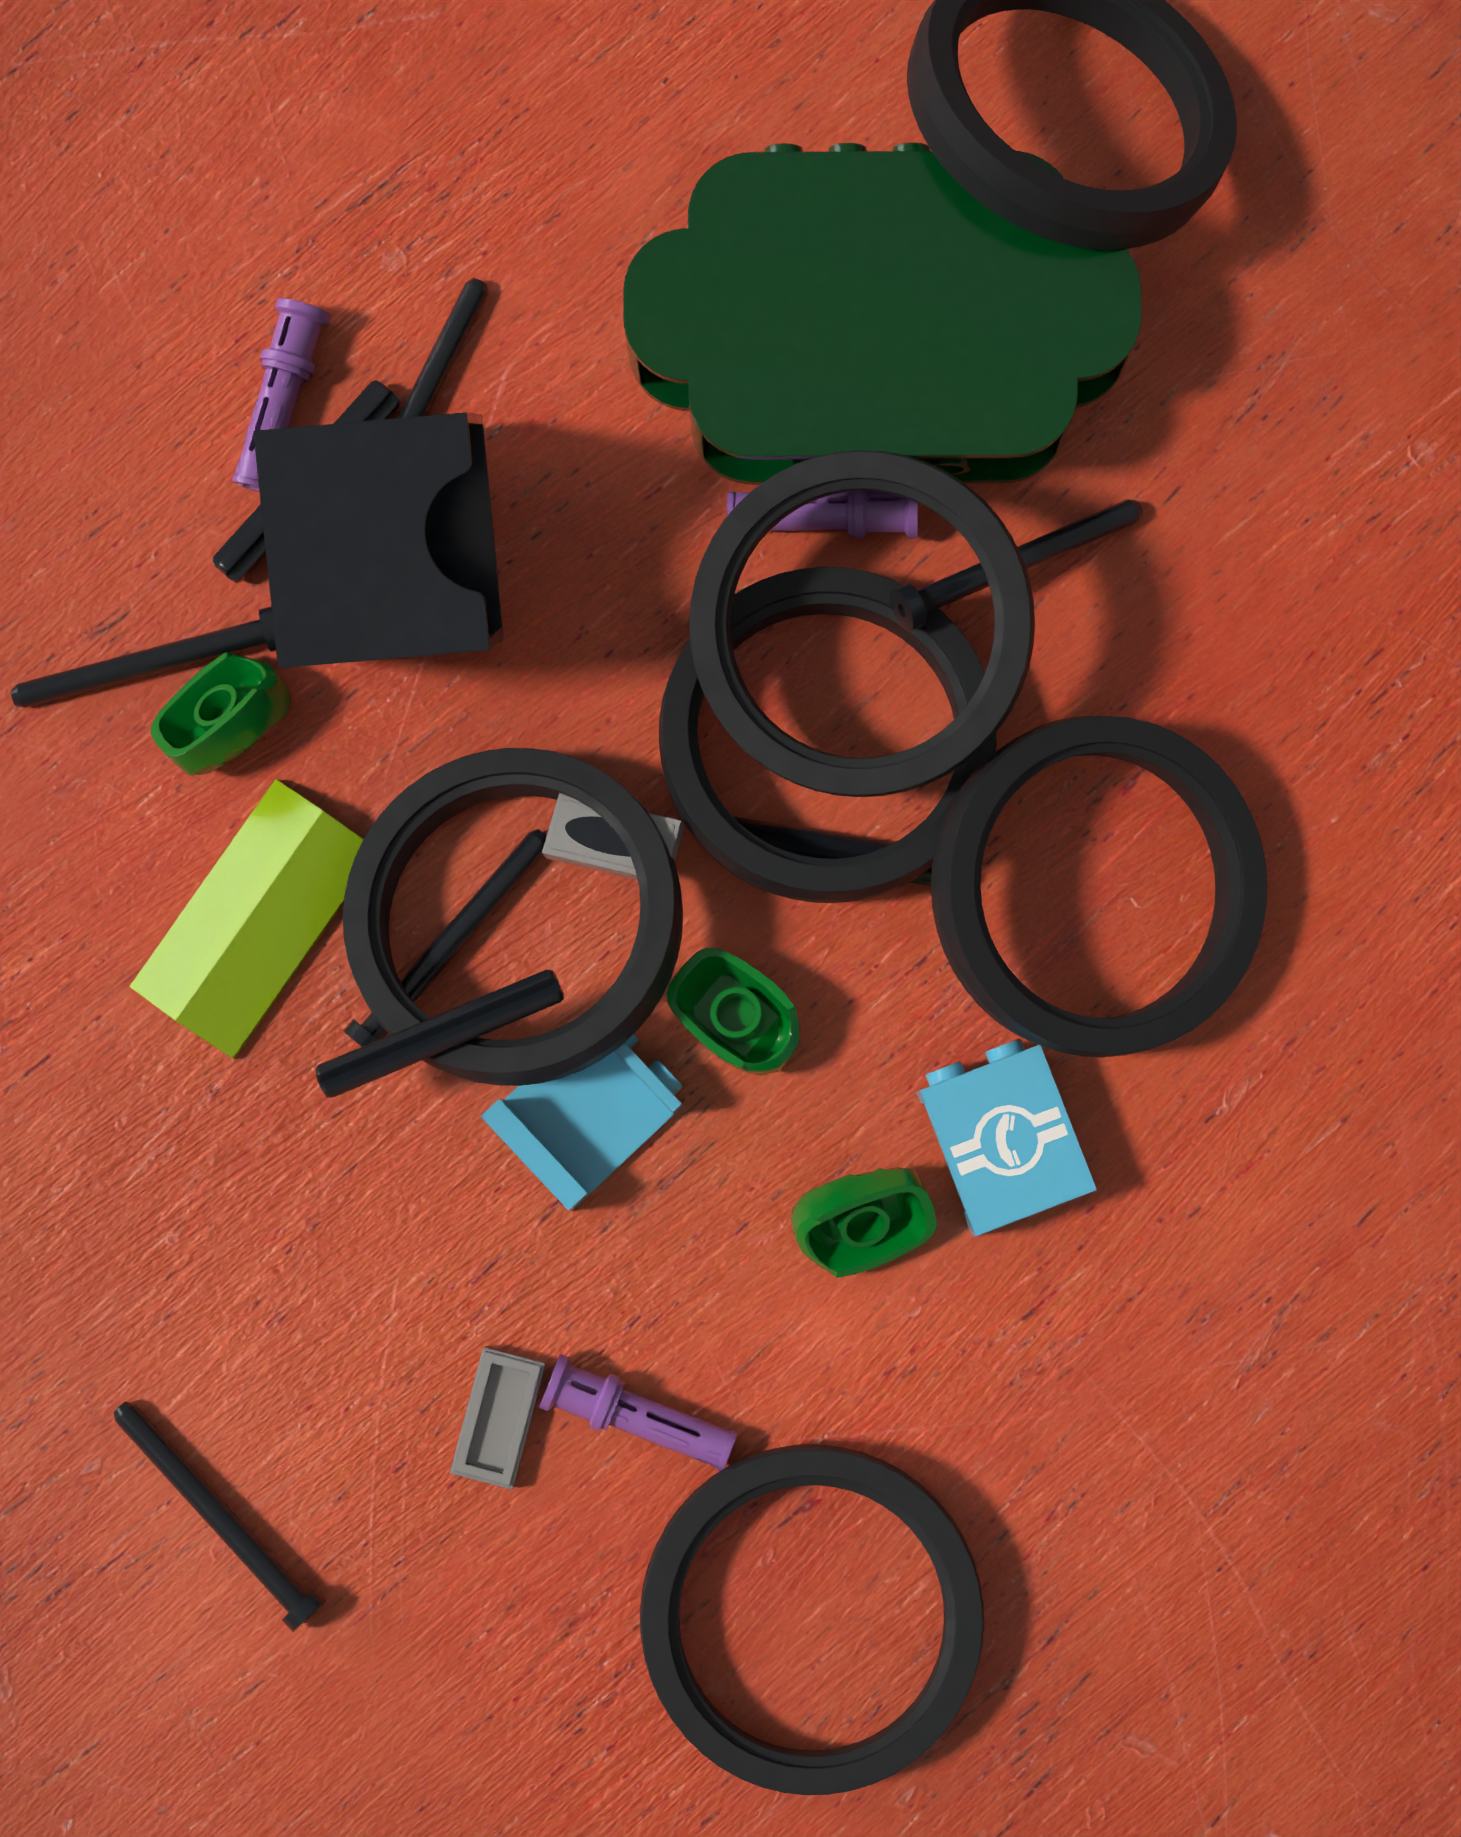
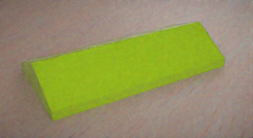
[129,779,364,1059]

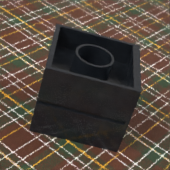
[253,412,504,668]

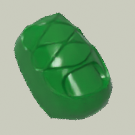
[151,652,291,777]
[666,948,801,1076]
[791,1167,937,1278]

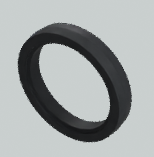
[907,0,1237,250]
[689,450,1035,797]
[659,567,996,903]
[931,715,1267,1057]
[343,748,683,1086]
[640,1444,984,1795]

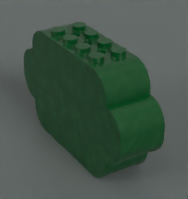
[623,143,1141,485]

